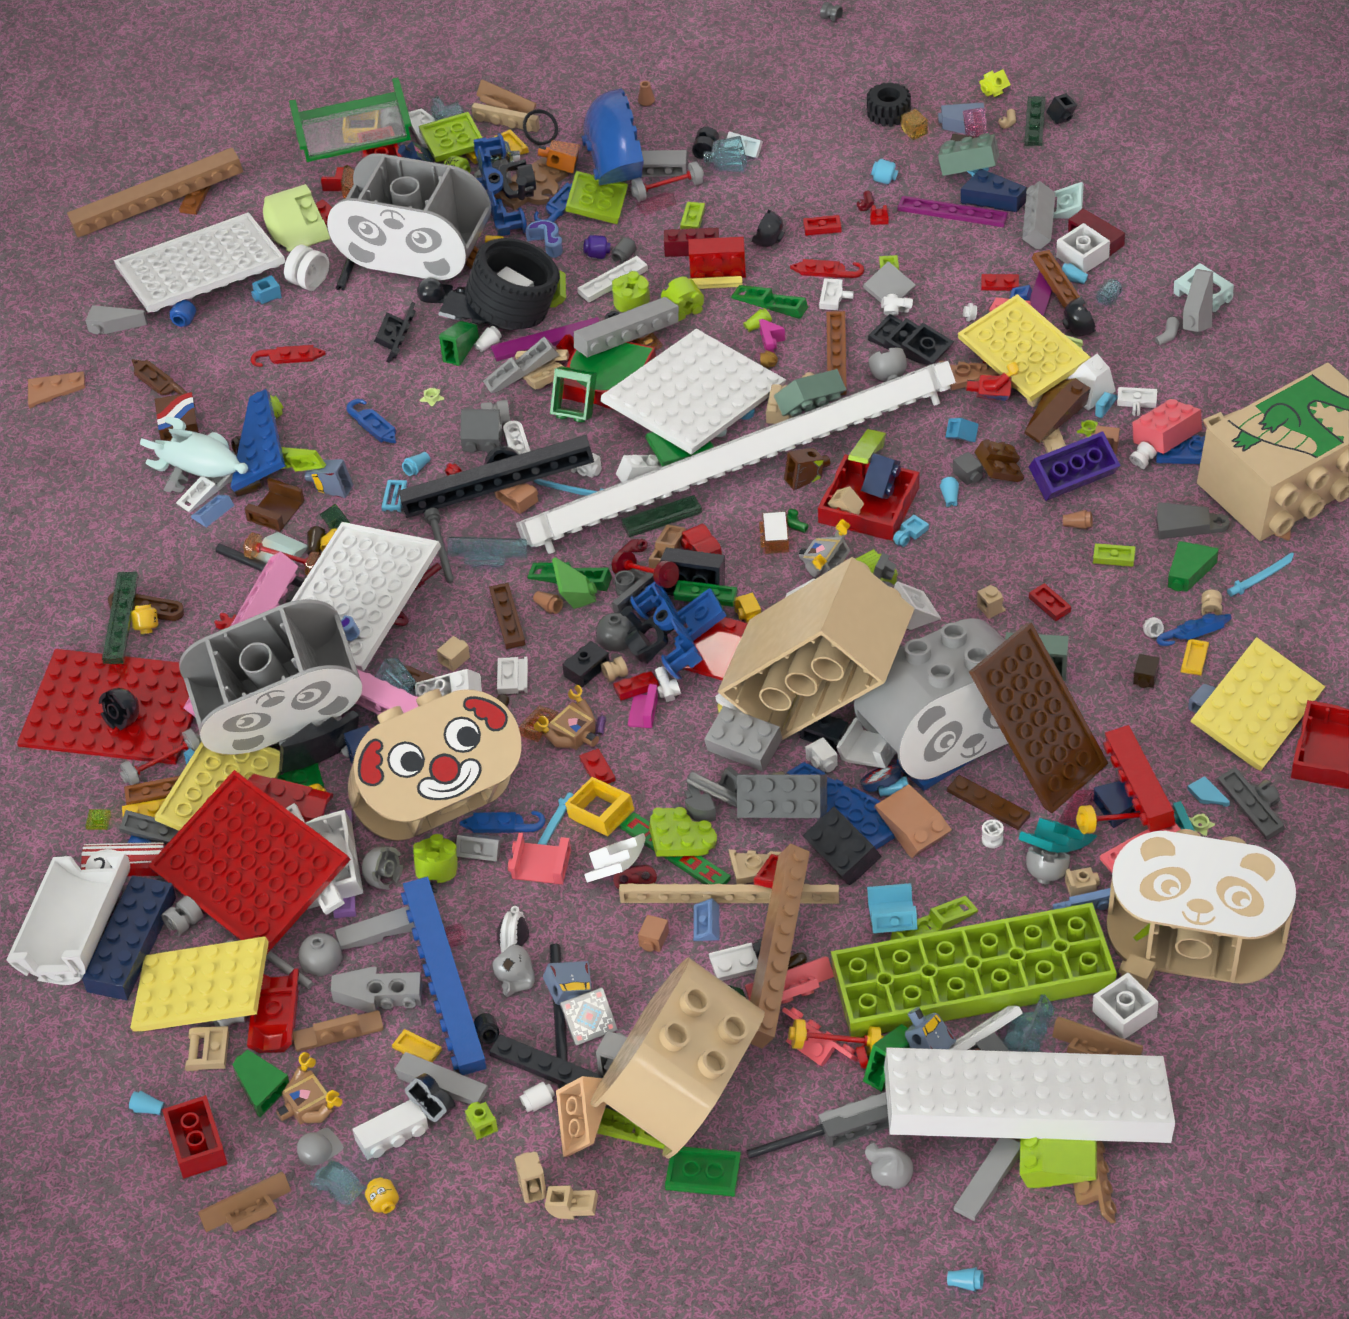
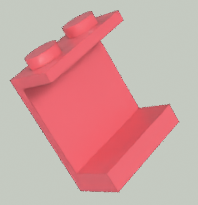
[508,833,571,885]

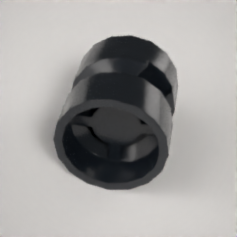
[692,127,719,160]

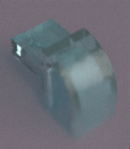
[431,96,464,121]
[310,1160,365,1204]

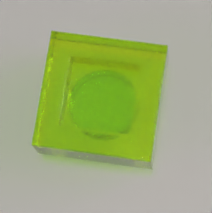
[85,809,111,830]

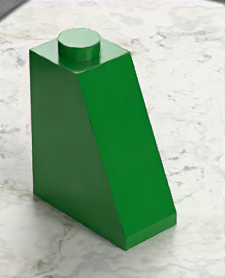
[439,321,479,366]
[1168,541,1219,592]
[863,1024,910,1092]
[232,1049,289,1118]

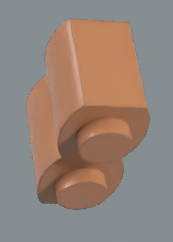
[495,483,539,514]

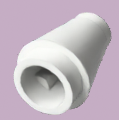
[474,326,502,352]

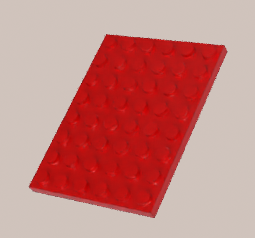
[17,649,194,765]
[148,770,351,954]

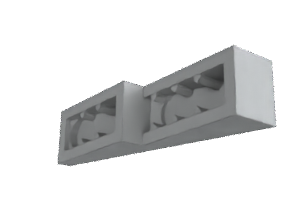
[483,337,559,394]
[334,906,415,950]
[394,1052,489,1104]
[953,1138,1020,1221]

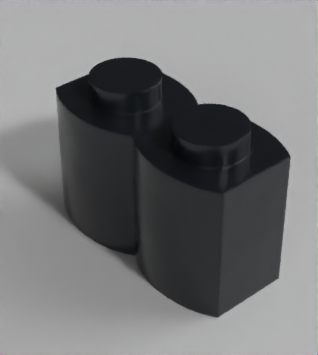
[405,1073,455,1122]

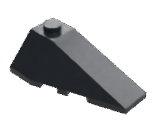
[438,287,516,330]

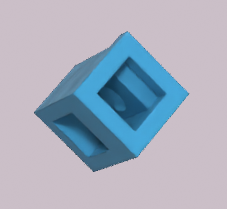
[251,275,282,304]

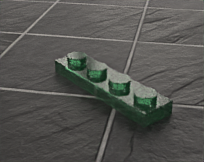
[1024,96,1046,146]
[621,495,702,538]

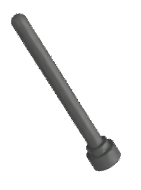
[424,508,454,583]

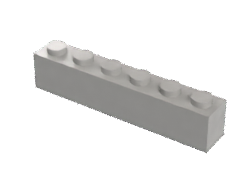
[574,297,679,357]

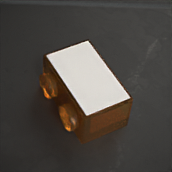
[759,511,789,554]

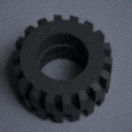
[867,82,911,127]

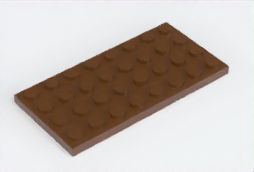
[969,623,1108,813]

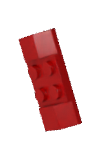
[248,774,334,823]
[247,968,299,1053]

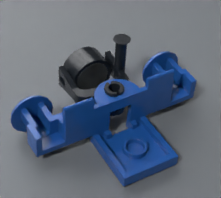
[474,133,536,236]
[621,581,727,680]

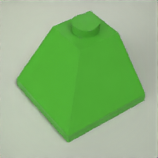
[552,557,597,609]

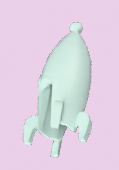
[140,417,248,477]

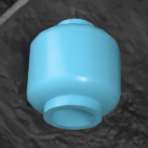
[871,159,898,184]

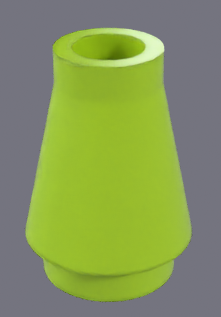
[743,308,772,332]

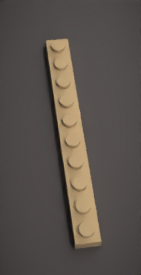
[619,883,839,904]

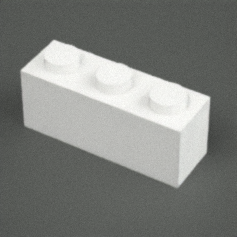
[353,1100,429,1160]

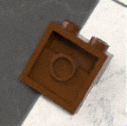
[974,439,1024,482]

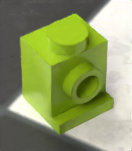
[465,1102,498,1140]

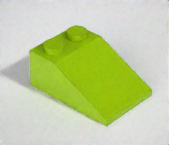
[1020,1137,1097,1188]

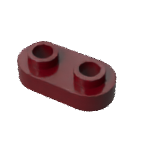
[613,865,657,889]

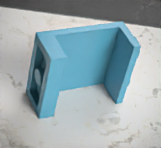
[867,883,917,933]

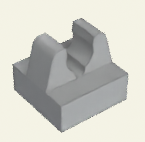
[163,466,188,492]

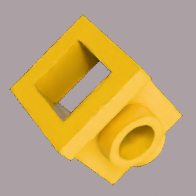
[734,592,761,623]

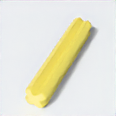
[691,276,743,289]

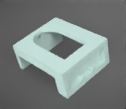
[1173,263,1234,312]

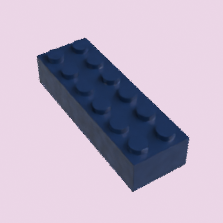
[82,875,176,1001]

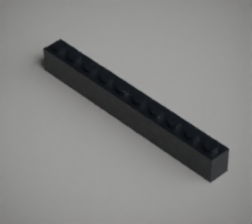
[399,434,594,518]

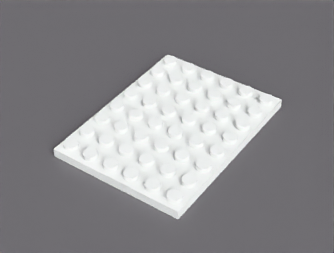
[114,212,286,313]
[601,329,786,455]
[292,522,441,671]

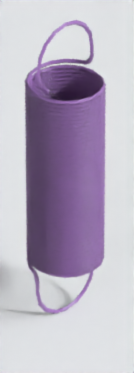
[595,712,606,736]

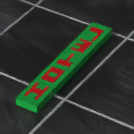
[620,812,731,884]

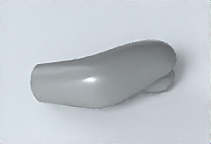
[1155,317,1179,346]

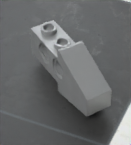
[331,967,423,1013]

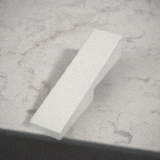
[176,455,237,513]

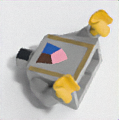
[799,519,850,577]

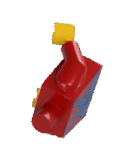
[966,362,1019,401]

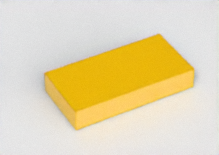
[1181,639,1209,676]
[392,1029,442,1062]

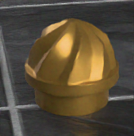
[760,350,778,369]

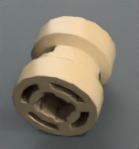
[1201,590,1222,616]
[601,656,628,683]

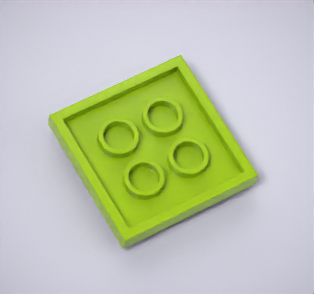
[418,112,483,162]
[565,171,628,224]

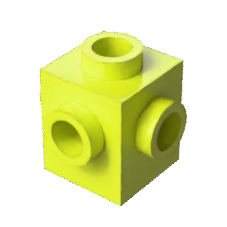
[979,69,1011,97]

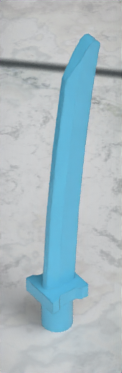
[534,479,603,496]
[1227,553,1294,596]
[538,792,574,845]

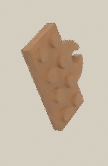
[494,157,568,210]

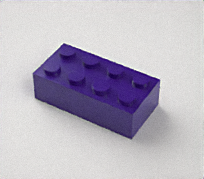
[1028,431,1121,501]

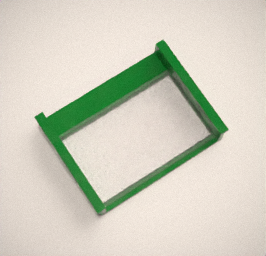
[289,77,412,162]

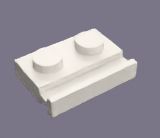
[497,657,528,694]
[709,943,758,981]

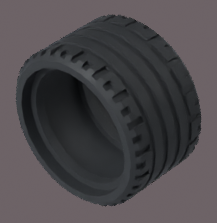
[465,238,560,329]

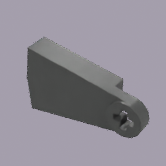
[1156,502,1230,539]

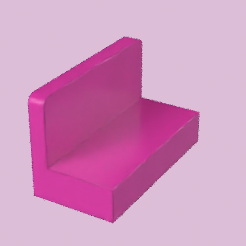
[628,684,658,728]

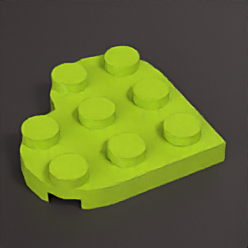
[649,807,717,857]

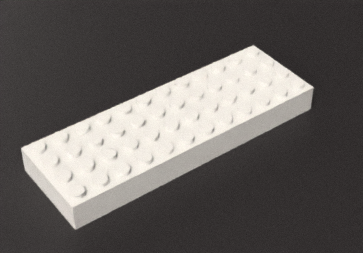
[884,1048,1175,1143]

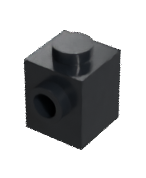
[1046,93,1078,124]

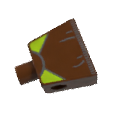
[784,448,831,490]

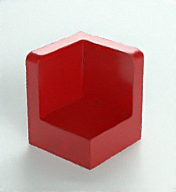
[321,167,346,191]

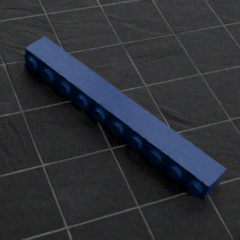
[400,876,487,1075]

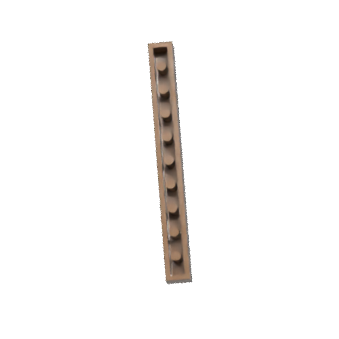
[67,148,243,237]
[750,843,810,1048]

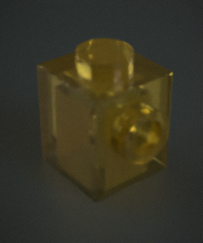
[901,109,928,140]

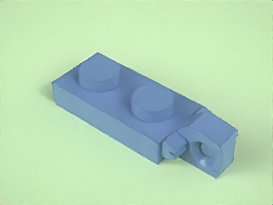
[1052,888,1111,910]

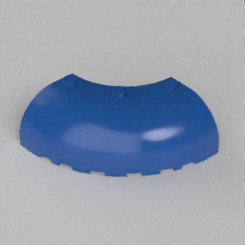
[581,88,644,185]

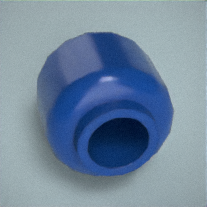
[169,300,196,327]

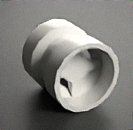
[1129,441,1157,469]
[982,819,1004,848]

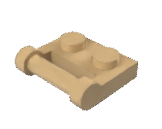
[185,1026,229,1071]

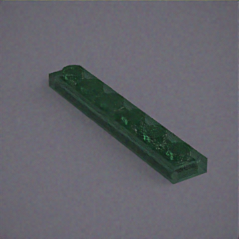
[102,572,139,664]

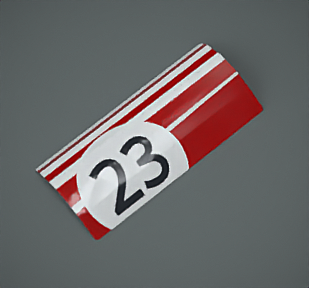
[81,843,164,876]

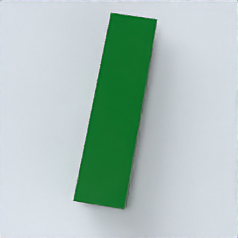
[731,285,808,319]
[527,562,612,592]

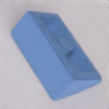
[191,495,234,528]
[693,898,720,941]

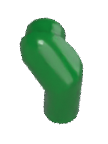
[786,508,809,533]

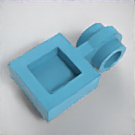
[893,515,929,547]

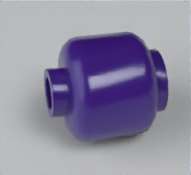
[583,235,611,259]

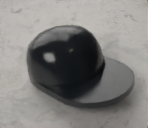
[417,278,453,303]

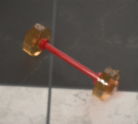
[243,532,322,576]

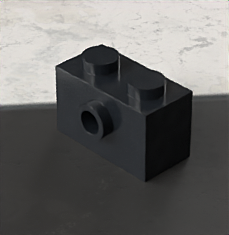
[562,641,610,688]
[800,715,848,752]

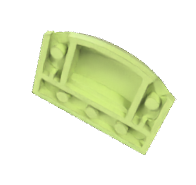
[263,184,330,252]

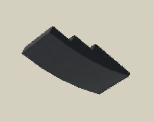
[868,314,954,365]
[279,711,359,773]

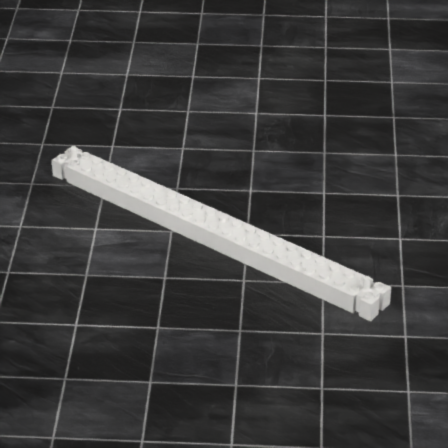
[516,361,956,554]

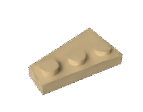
[728,849,781,884]

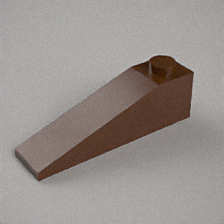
[1024,378,1091,444]

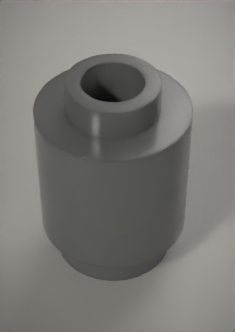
[611,237,637,264]

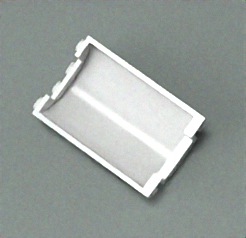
[7,853,130,985]

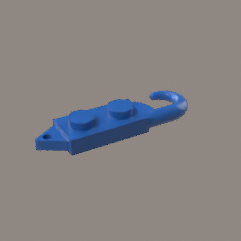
[534,182,572,222]
[346,399,396,444]
[1156,614,1231,646]
[459,811,546,833]

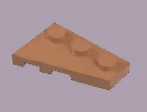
[28,371,85,409]

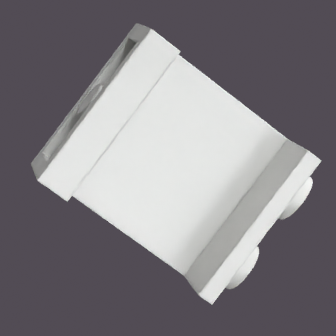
[836,718,896,768]

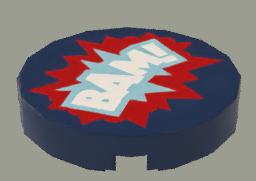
[860,764,902,792]

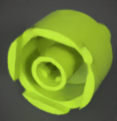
[612,271,650,312]
[661,276,704,321]
[413,834,458,883]

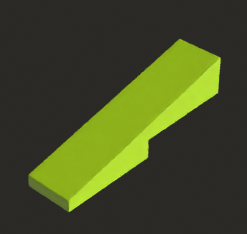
[848,429,886,464]
[281,447,326,472]
[890,896,978,940]
[597,1108,684,1149]

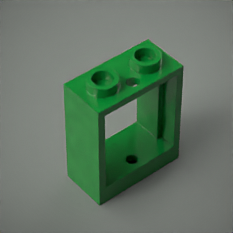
[550,366,597,422]

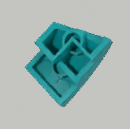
[1018,817,1097,853]

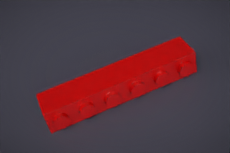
[1103,725,1176,832]

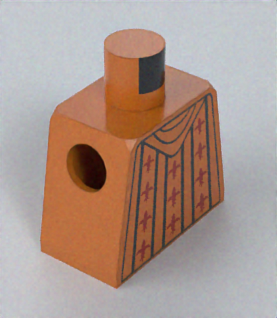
[537,140,580,173]

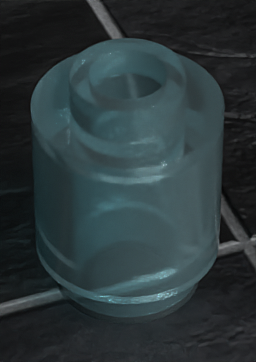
[1096,279,1122,306]

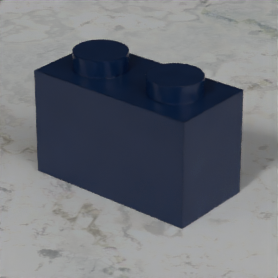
[861,453,901,499]

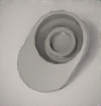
[297,1128,344,1166]

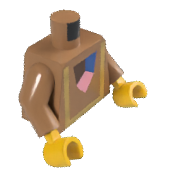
[534,685,599,750]
[276,1052,343,1125]

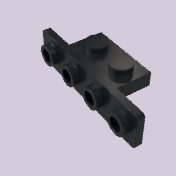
[374,302,416,363]

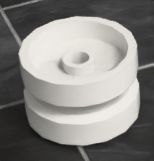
[284,245,329,291]

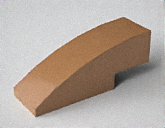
[649,525,686,569]

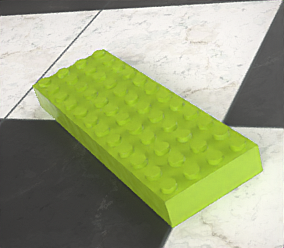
[831,903,1117,1037]

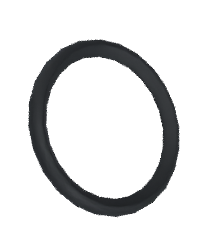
[523,109,558,145]

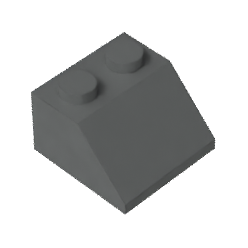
[460,409,503,453]

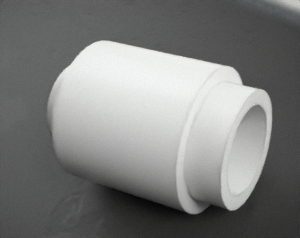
[519,1082,555,1113]

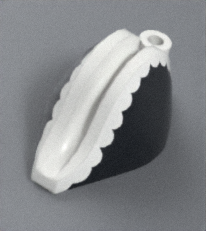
[496,906,529,953]

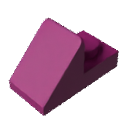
[759,319,785,353]

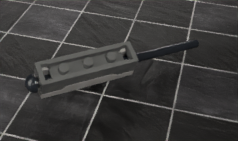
[746,1092,889,1159]

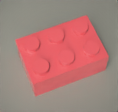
[1132,399,1202,454]

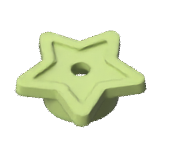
[420,388,444,406]
[1189,814,1215,836]

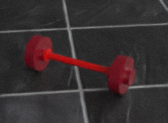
[611,550,679,588]

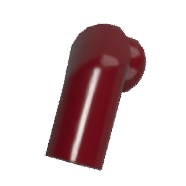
[857,190,874,211]
[618,539,648,552]

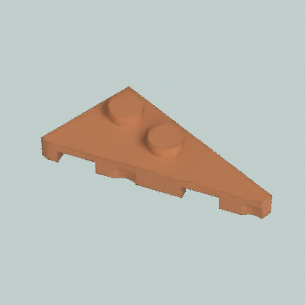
[939,361,1000,391]

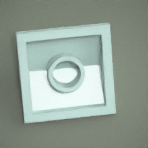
[1053,182,1084,219]
[254,532,307,563]

